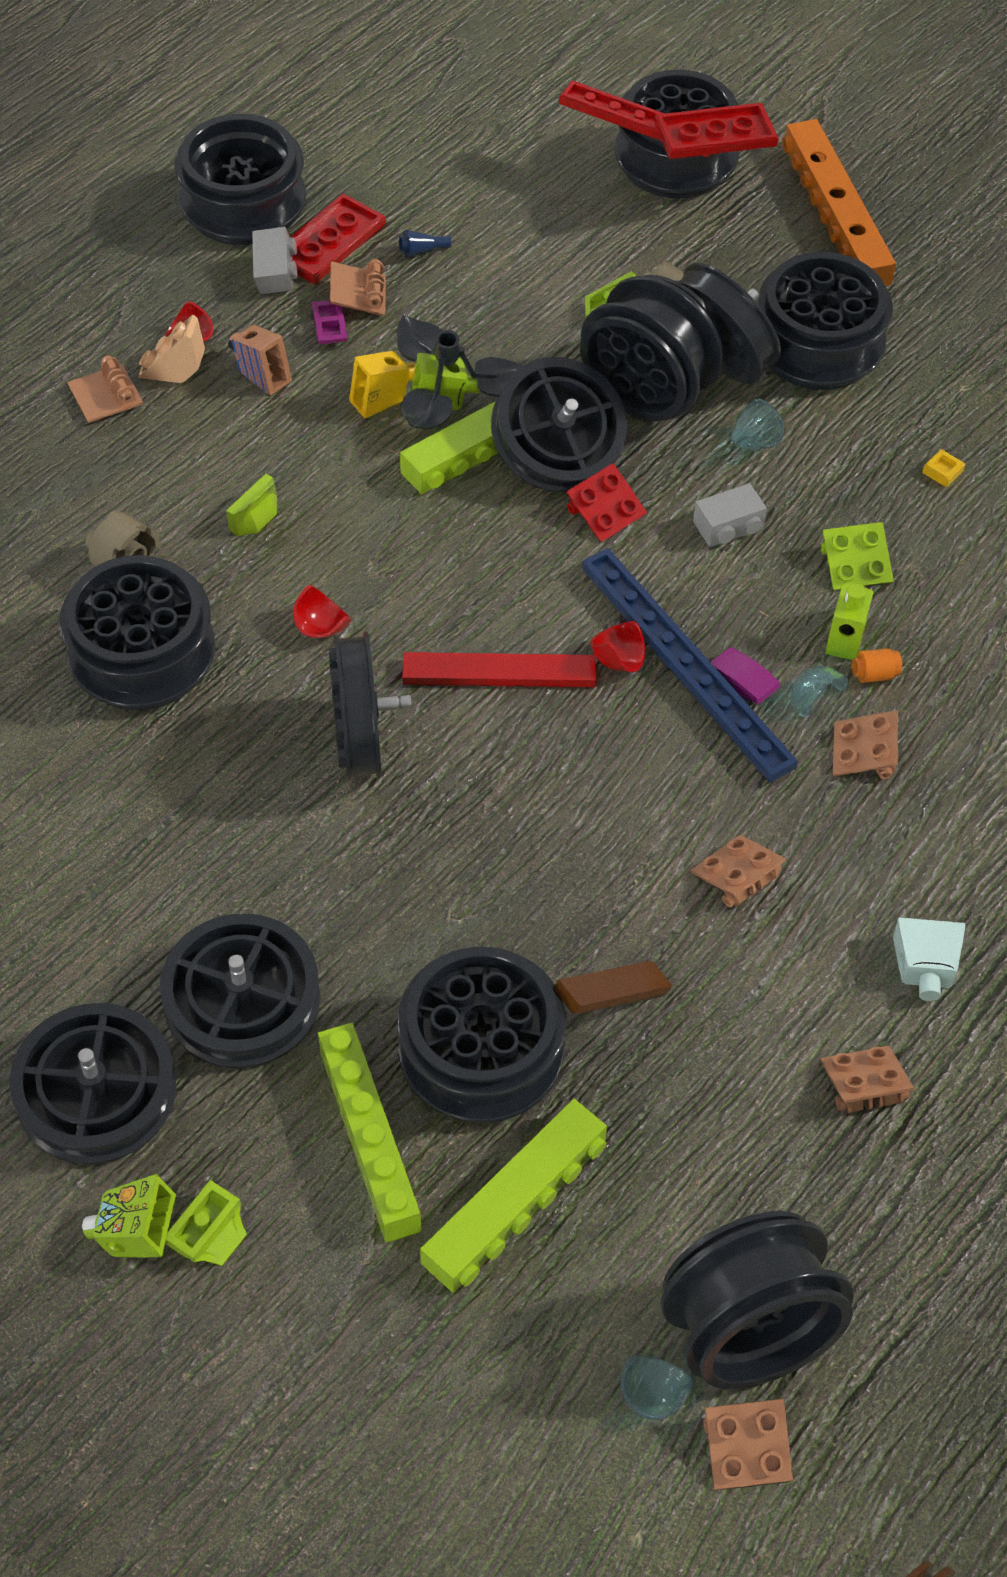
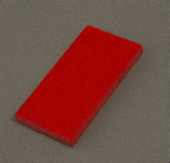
[654,103,779,159]
[290,193,386,284]

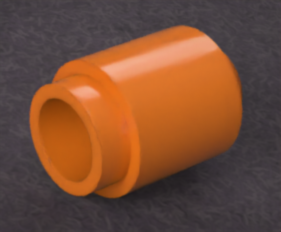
[852,648,902,683]

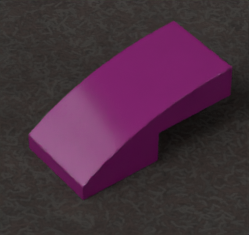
[312,300,348,345]
[710,647,781,705]

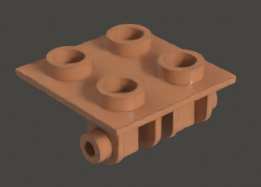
[329,259,386,316]
[67,355,144,423]
[833,710,898,779]
[690,834,786,907]
[821,1046,914,1114]
[703,1399,793,1490]

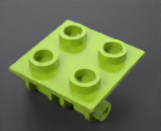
[820,522,894,590]

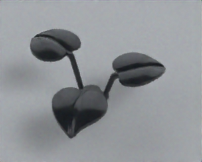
[397,315,523,430]

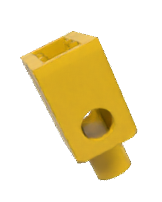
[349,351,416,418]

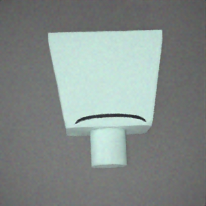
[893,918,965,1001]

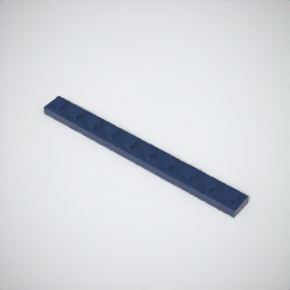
[582,548,798,783]

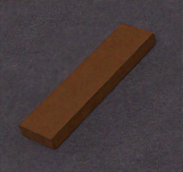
[553,960,672,1015]

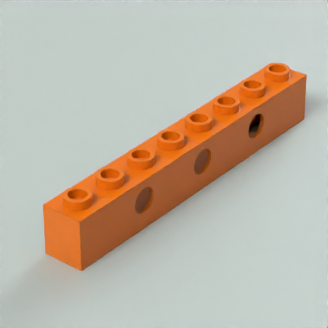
[782,119,896,286]

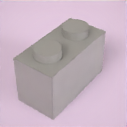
[252,227,297,295]
[693,483,767,547]

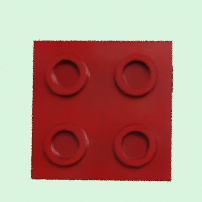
[566,463,647,543]

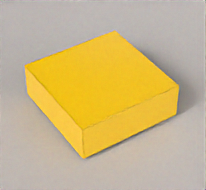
[922,449,965,487]

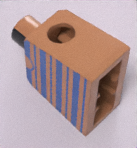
[228,325,292,396]

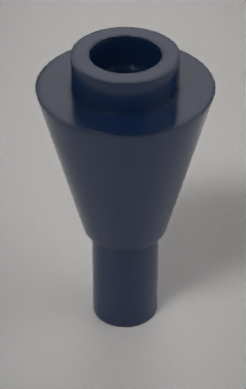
[398,229,451,258]

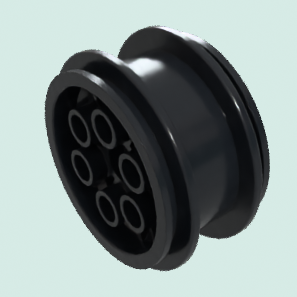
[615,70,739,198]
[174,114,306,245]
[758,252,893,390]
[580,275,724,421]
[59,555,215,710]
[397,947,566,1123]
[661,1211,854,1389]

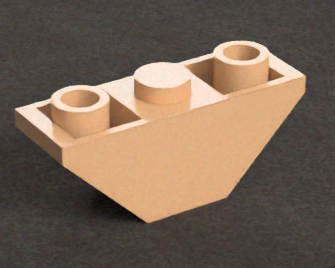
[138,315,205,383]

